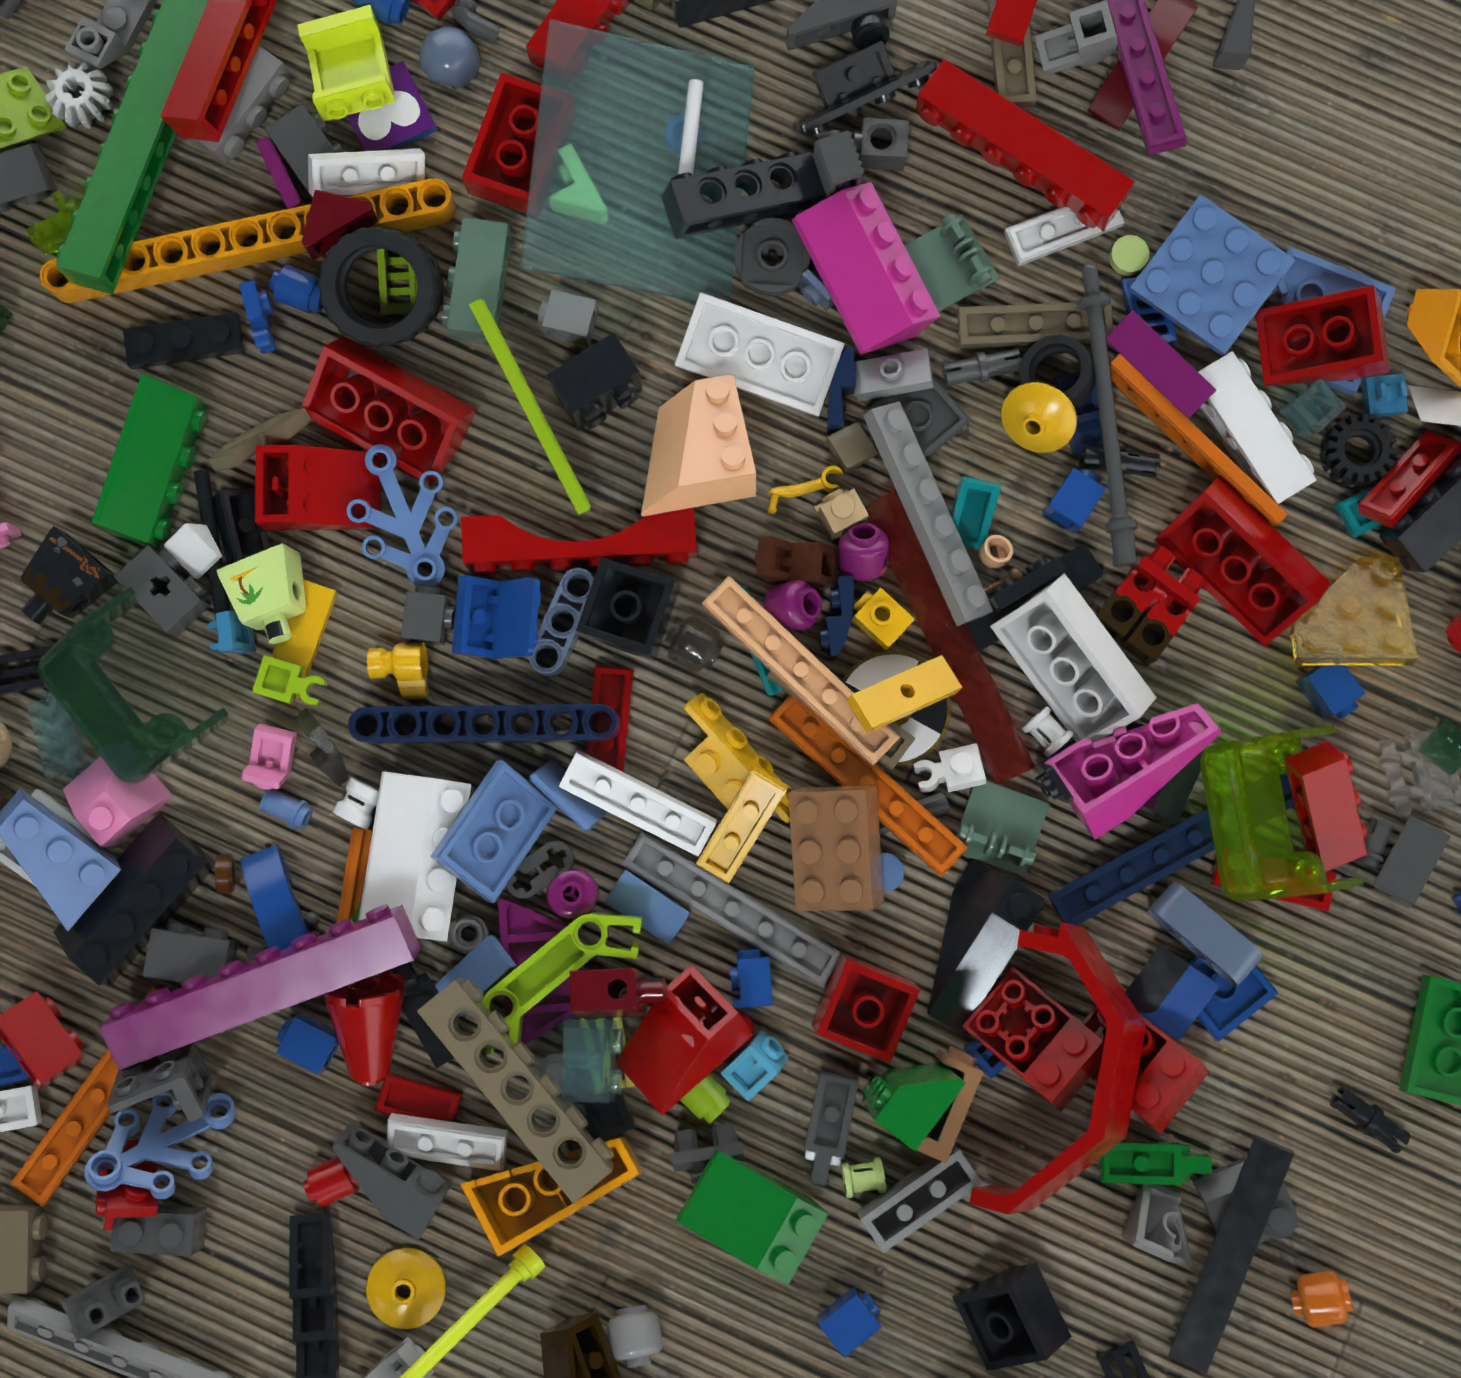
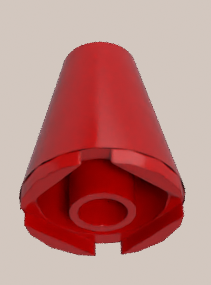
[324,971,405,1086]

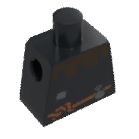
[20,526,118,625]

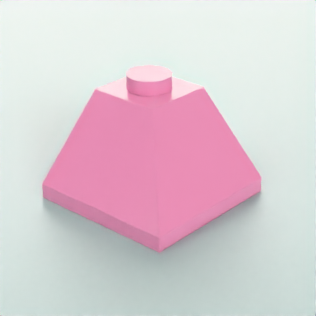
[62,738,174,847]

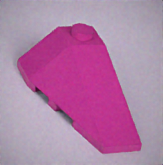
[1044,703,1221,839]

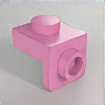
[241,723,297,789]

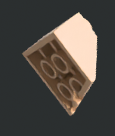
[641,374,756,516]

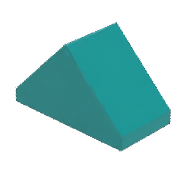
[951,476,1001,550]

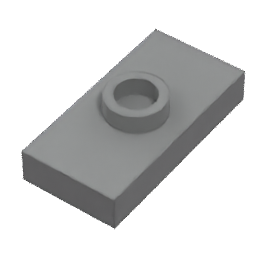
[854,348,934,402]

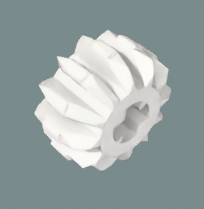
[45,61,114,129]

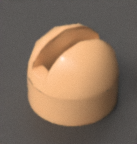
[979,535,1013,568]

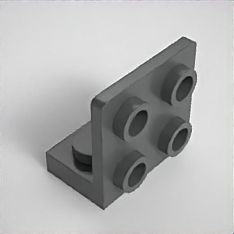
[107,1043,213,1123]

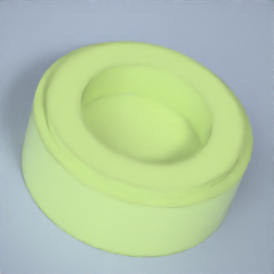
[1109,235,1149,276]

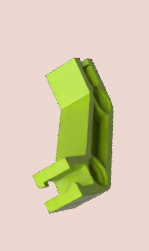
[482,912,643,1059]

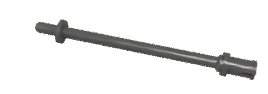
[1076,263,1139,567]

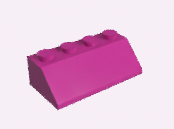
[792,182,940,355]

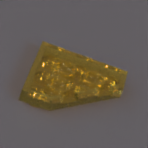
[1290,557,1418,666]

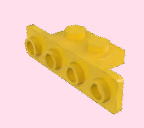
[683,693,794,823]

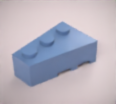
[0,788,121,931]

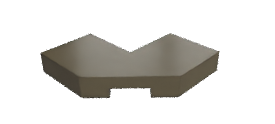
[208,408,311,471]

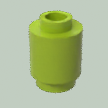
[680,1074,731,1124]

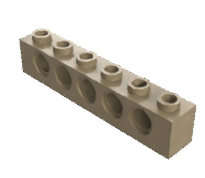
[417,976,614,1204]

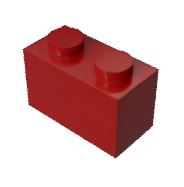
[0,991,84,1091]

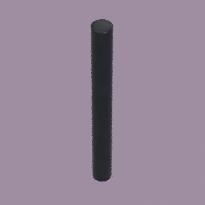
[193,469,230,621]

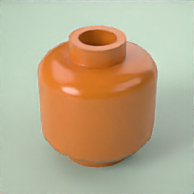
[1290,1270,1354,1328]

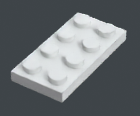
[675,292,845,418]

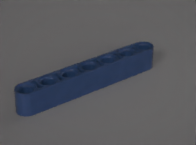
[348,704,622,744]

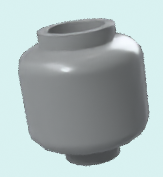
[607,1305,663,1368]

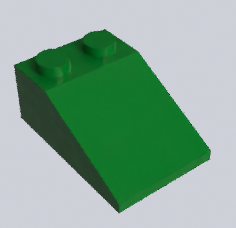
[676,1149,828,1285]

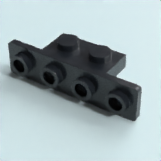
[792,40,937,136]
[955,544,1104,654]

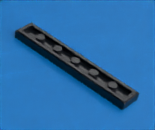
[1168,1135,1294,1374]

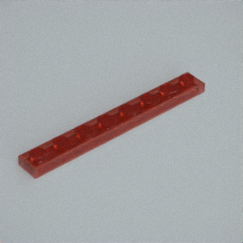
[865,490,1035,785]

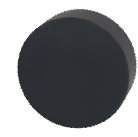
[851,13,890,49]

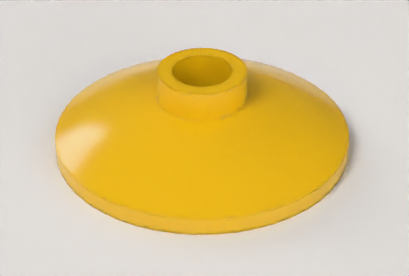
[1001,382,1077,453]
[366,1247,446,1329]

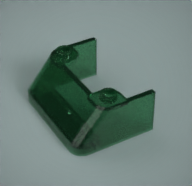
[38,587,229,784]

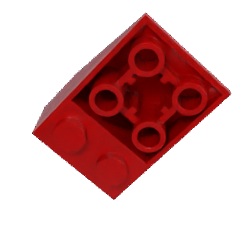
[255,445,381,531]
[615,965,753,1116]
[962,967,1104,1112]
[1082,1005,1209,1134]

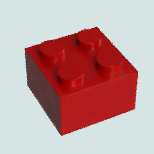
[811,952,920,1064]

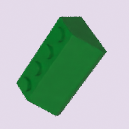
[91,374,208,549]
[862,1062,966,1152]

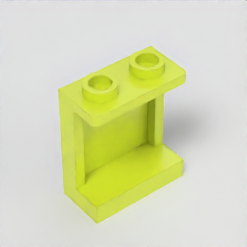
[297,5,396,122]

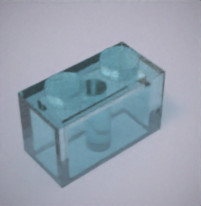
[561,1020,623,1103]

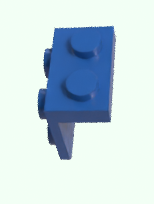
[452,575,541,659]

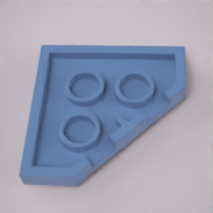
[1275,246,1396,396]

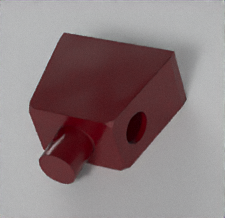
[569,968,667,1020]

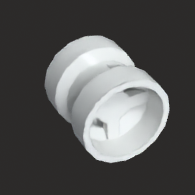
[333,777,379,830]

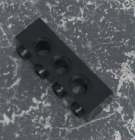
[661,152,825,239]

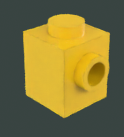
[852,588,915,652]

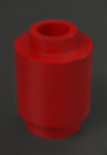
[303,1156,359,1207]

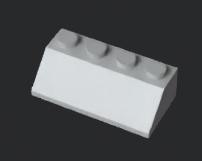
[990,573,1157,742]
[358,772,471,942]

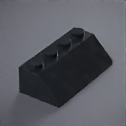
[53,813,215,985]

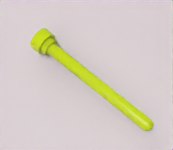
[399,1244,545,1378]

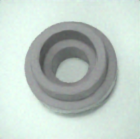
[449,914,489,954]

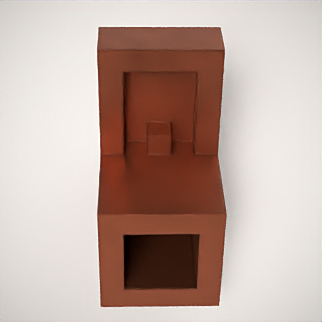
[755,536,839,587]

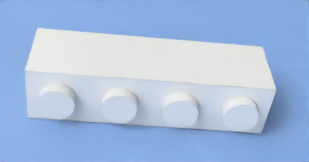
[1199,351,1316,504]

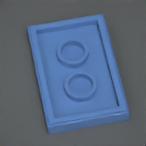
[430,760,558,903]

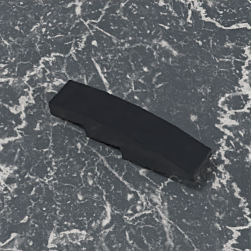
[289,1212,340,1378]

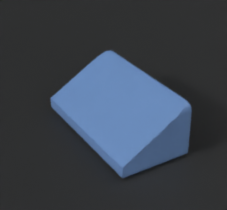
[530,760,607,832]
[604,869,690,945]

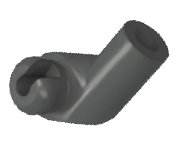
[452,0,501,45]

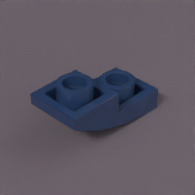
[819,575,854,660]

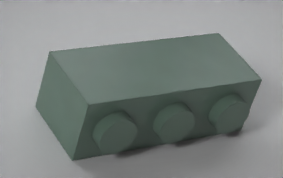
[442,217,512,344]

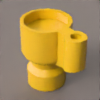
[367,642,429,700]

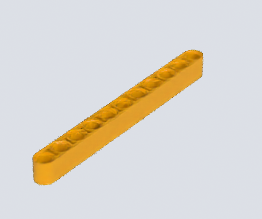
[40,178,456,303]

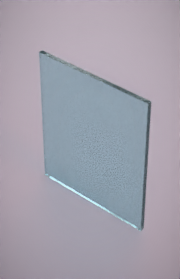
[520,20,755,303]

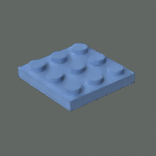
[1129,194,1296,357]

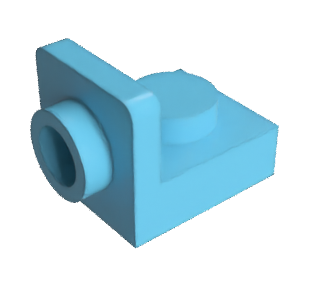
[720,1030,789,1101]

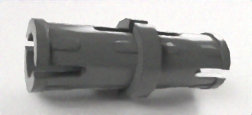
[942,348,1022,387]

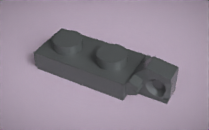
[804,1070,859,1186]

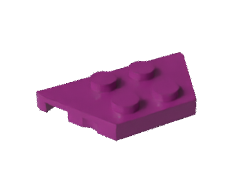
[498,899,582,1044]

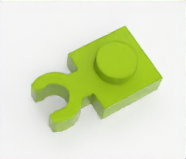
[252,655,328,706]

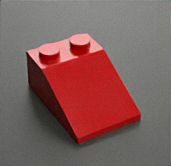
[1255,285,1390,386]

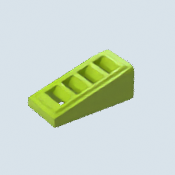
[377,237,418,315]

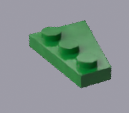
[1399,974,1461,1105]

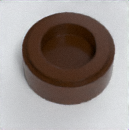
[215,854,236,894]

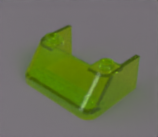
[1200,725,1363,902]

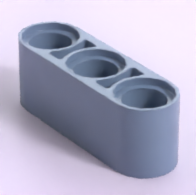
[529,568,594,678]
[1147,881,1264,987]

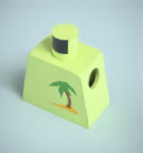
[216,543,306,644]

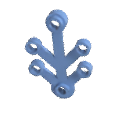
[347,445,459,587]
[84,1091,235,1199]

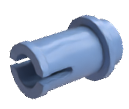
[259,789,313,830]

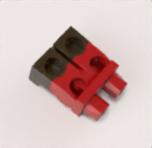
[1095,545,1205,666]

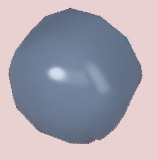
[419,26,481,88]

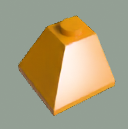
[1406,289,1461,388]

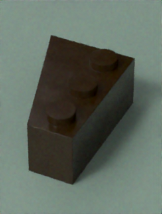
[540,1313,621,1378]

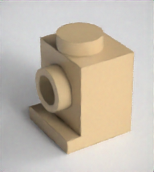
[814,488,869,541]

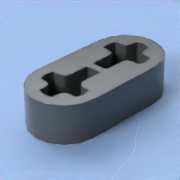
[506,841,574,898]

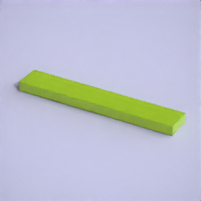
[468,298,591,515]

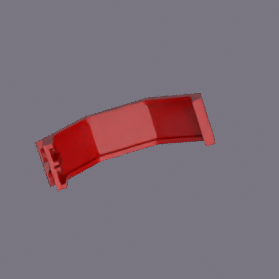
[969,922,1146,1215]

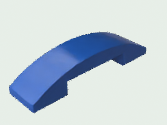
[240,844,308,1005]

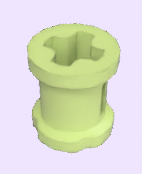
[841,1157,886,1198]

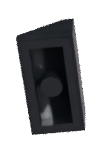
[213,486,270,565]

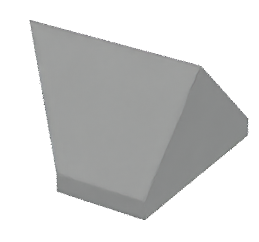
[1121,1184,1193,1267]

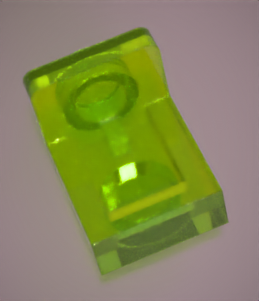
[26,190,79,255]

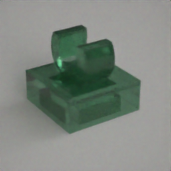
[1418,719,1461,775]

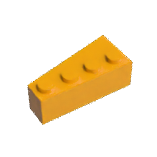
[460,1137,644,1257]

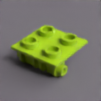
[0,66,66,153]

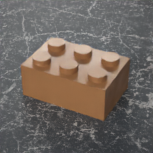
[788,785,884,911]

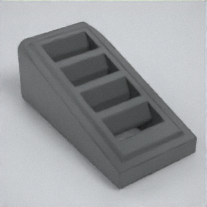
[1213,0,1255,70]

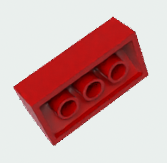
[301,336,476,486]
[1154,475,1331,647]

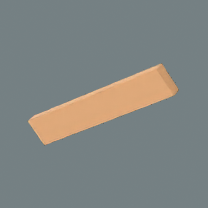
[702,576,900,767]

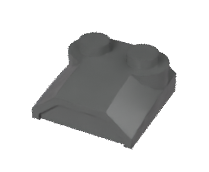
[1191,1157,1299,1243]

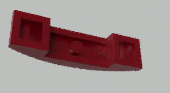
[1087,0,1198,131]

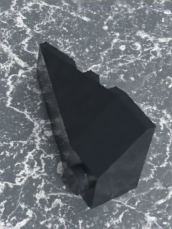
[927,859,1046,1034]

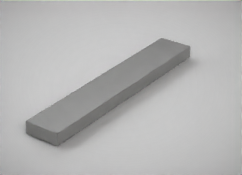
[622,832,841,987]

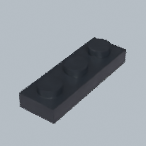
[123,312,245,370]

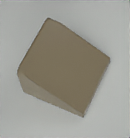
[825,422,878,474]

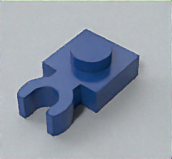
[239,280,276,354]

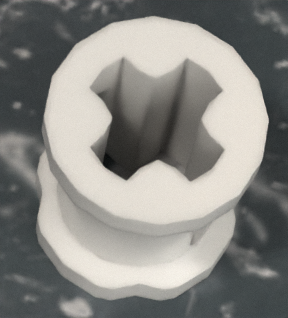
[1022,706,1074,757]

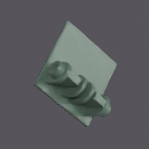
[904,213,1000,312]
[956,781,1050,877]

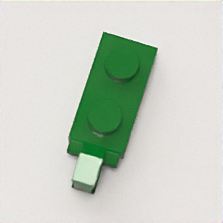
[1099,1141,1212,1185]

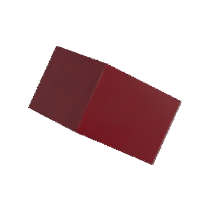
[301,190,379,260]

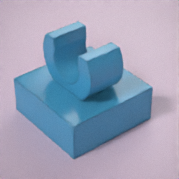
[1361,374,1408,418]
[207,611,256,654]

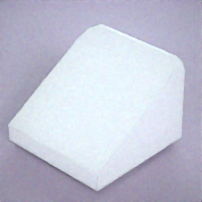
[164,523,222,579]

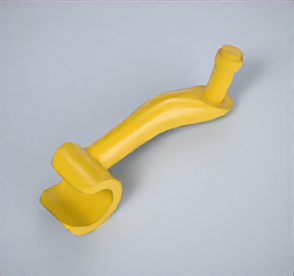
[767,466,843,515]

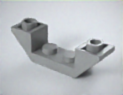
[64,0,157,69]

